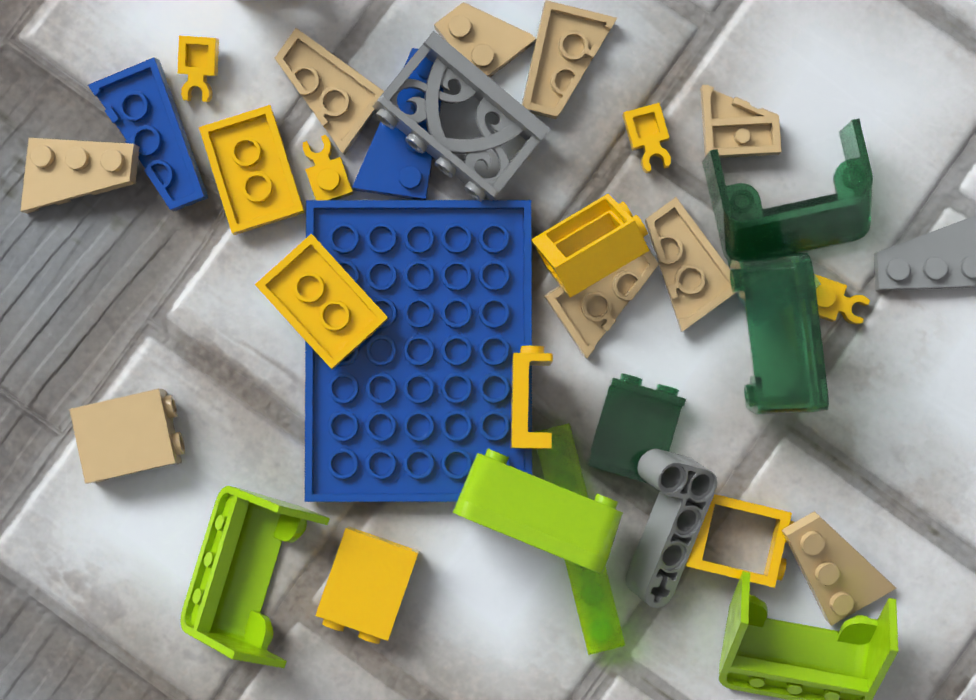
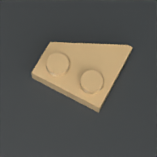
[434,2,536,78]
[700,85,782,159]

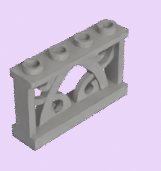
[373,31,550,202]

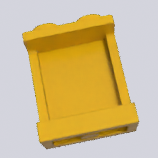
[511,346,553,449]
[315,527,420,644]

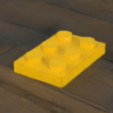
[199,105,305,235]
[255,234,389,370]

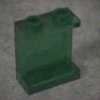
[586,373,686,484]

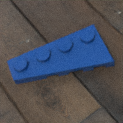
[352,48,444,200]
[88,57,209,211]

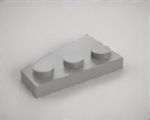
[874,215,976,291]

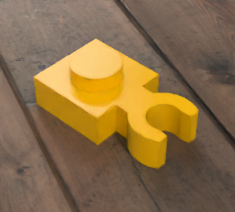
[177,36,219,102]
[622,103,671,174]
[303,135,354,200]
[799,273,870,325]

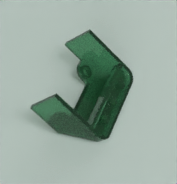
[702,118,873,266]
[728,252,829,414]

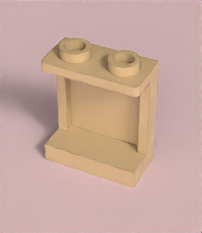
[69,388,185,484]

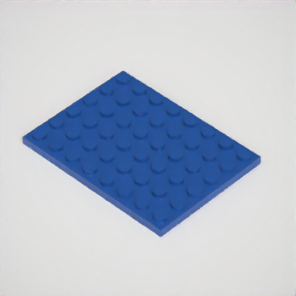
[304,200,532,502]

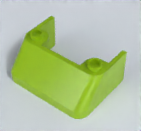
[453,448,623,574]
[180,486,330,668]
[719,571,898,700]

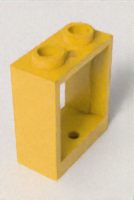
[532,194,650,298]
[685,494,794,588]

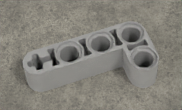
[625,449,718,608]

